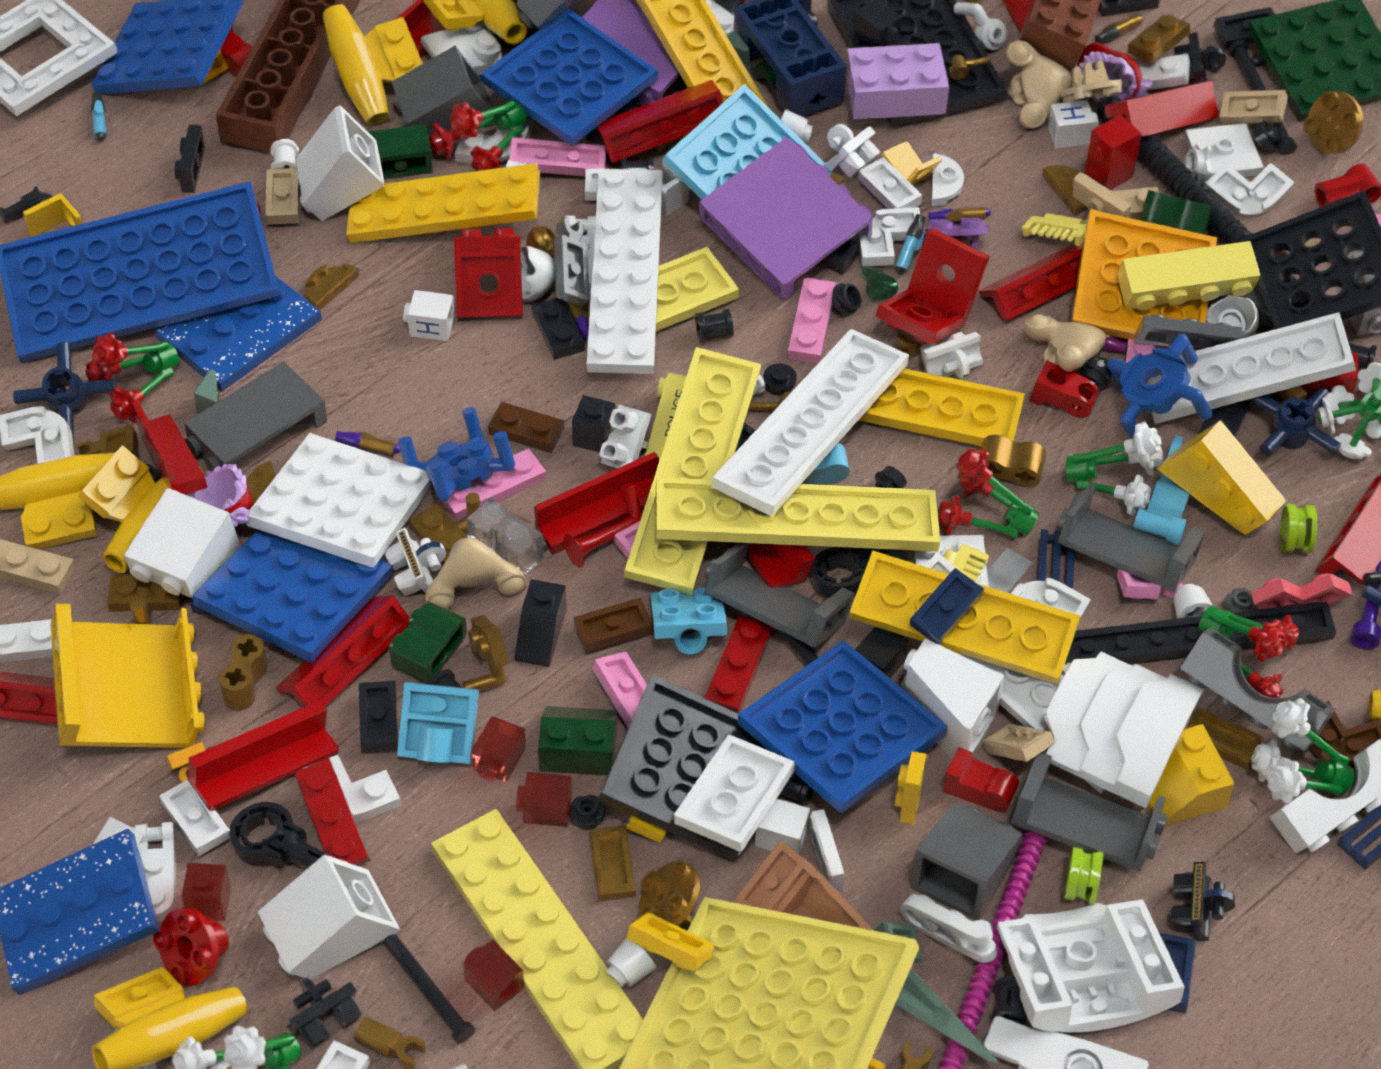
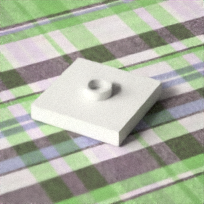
[1184,123,1264,182]

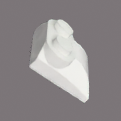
[421,21,502,75]

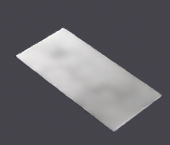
[987,547,1033,593]

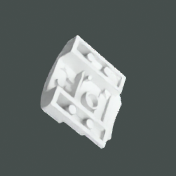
[1044,652,1204,808]
[997,899,1184,1032]

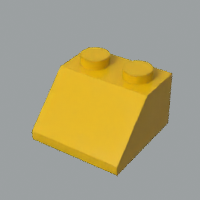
[1148,724,1235,826]

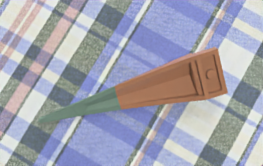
[734,840,998,1064]

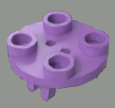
[925,218,989,250]

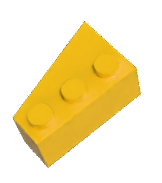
[1157,420,1286,535]

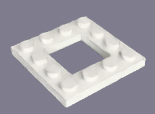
[0,0,118,116]

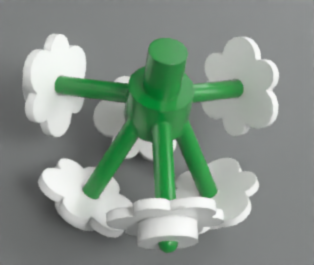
[1317,362,1381,459]

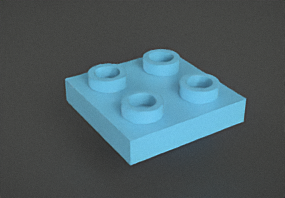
[650,587,727,654]
[397,682,479,764]

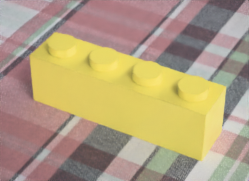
[1117,241,1261,310]

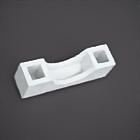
[1269,738,1381,854]

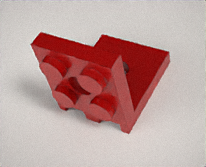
[454,227,523,317]
[875,228,990,345]

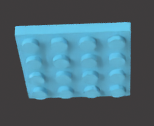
[662,84,834,199]

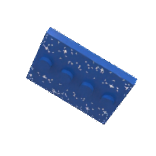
[155,276,322,392]
[0,828,159,995]

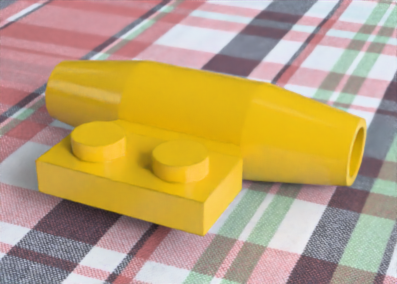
[423,0,527,44]
[322,4,423,125]
[78,445,205,573]
[0,452,116,549]
[92,967,247,1069]

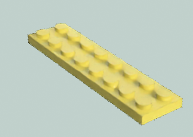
[624,347,761,596]
[656,477,940,551]
[431,809,643,1069]

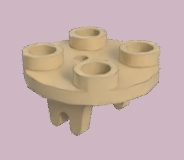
[1060,60,1123,103]

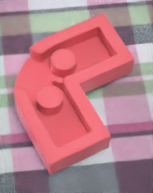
[1251,573,1352,609]

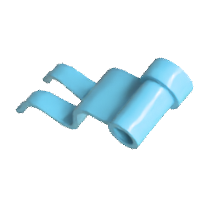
[1133,435,1190,546]

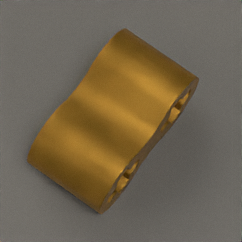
[981,434,1046,488]
[219,634,268,711]

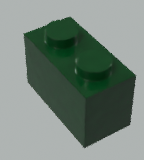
[368,124,433,179]

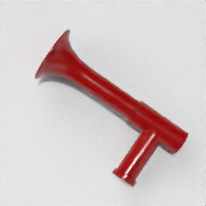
[563,483,644,568]

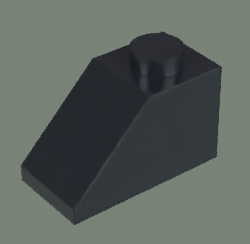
[514,579,567,667]

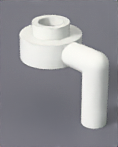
[954,2,1007,50]

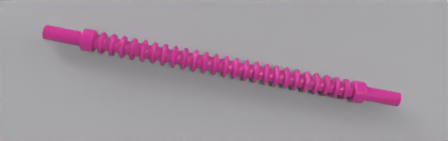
[938,829,1048,1069]

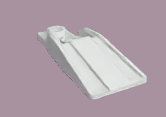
[984,1016,1148,1069]

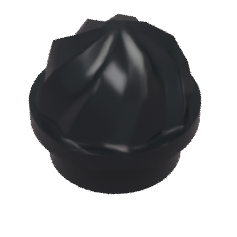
[1079,356,1112,391]

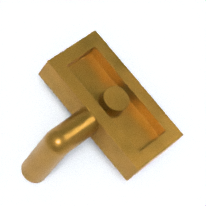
[408,492,481,566]
[107,574,182,624]
[462,615,509,692]

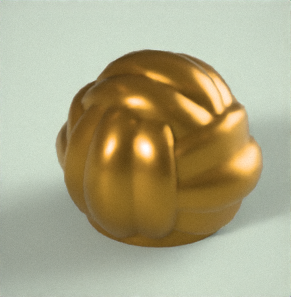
[526,225,557,258]

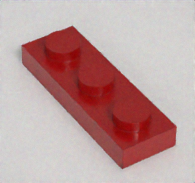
[704,614,773,714]
[294,758,371,866]

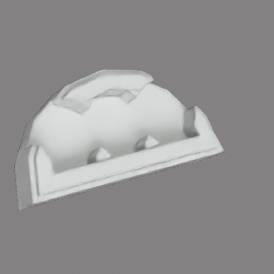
[931,153,964,207]

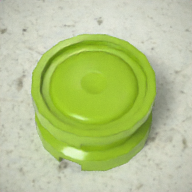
[1280,503,1317,553]
[1064,847,1103,905]

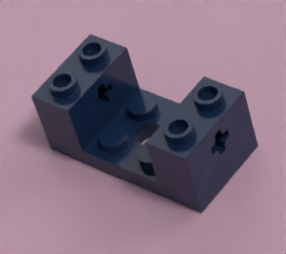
[733,0,847,117]

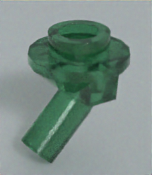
[861,266,898,301]

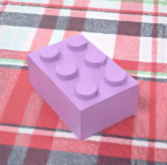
[846,43,949,120]

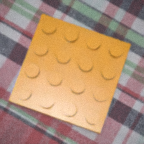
[1071,209,1217,351]

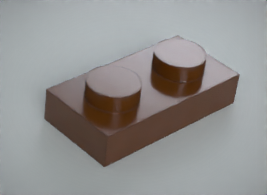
[488,402,564,453]
[574,597,653,653]

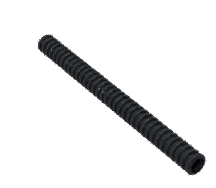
[1097,95,1310,308]

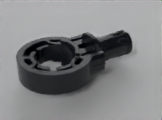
[811,547,910,598]
[229,802,329,869]

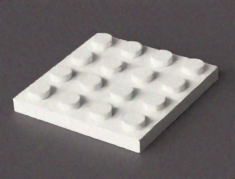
[246,433,433,568]

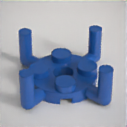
[1107,334,1212,439]
[398,407,515,501]

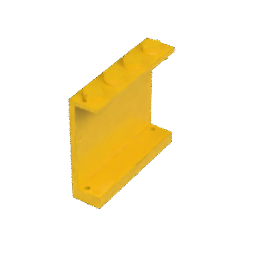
[50,604,204,748]

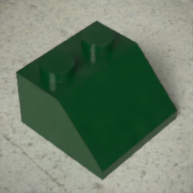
[538,706,619,776]

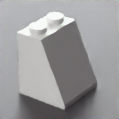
[296,105,385,221]
[124,488,241,598]
[901,638,1004,760]
[258,854,400,979]

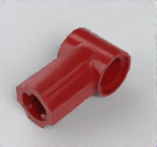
[1314,163,1381,207]

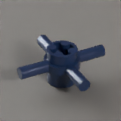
[13,342,117,438]
[1249,387,1341,456]

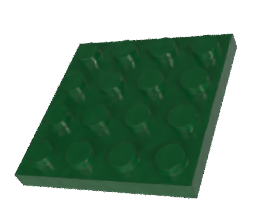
[1247,0,1381,122]

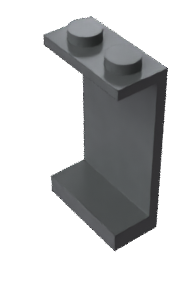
[184,361,327,471]
[1057,484,1206,592]
[704,543,855,648]
[1011,752,1168,872]

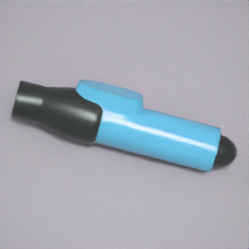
[91,92,107,141]
[895,214,926,275]

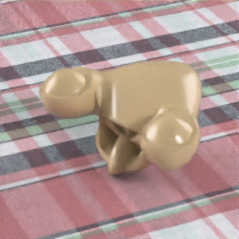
[1006,40,1073,129]
[1024,314,1106,372]
[424,538,526,610]

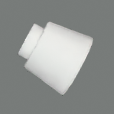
[782,109,813,144]
[1173,584,1213,619]
[605,938,656,988]

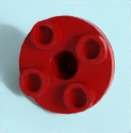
[153,907,229,986]

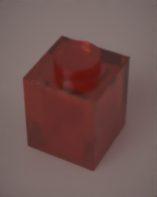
[472,716,526,783]
[516,772,572,827]
[181,863,231,921]
[463,939,525,1012]

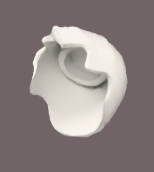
[521,245,555,302]
[1206,295,1259,338]

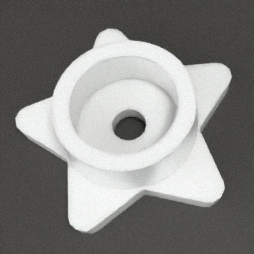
[1184,143,1212,181]

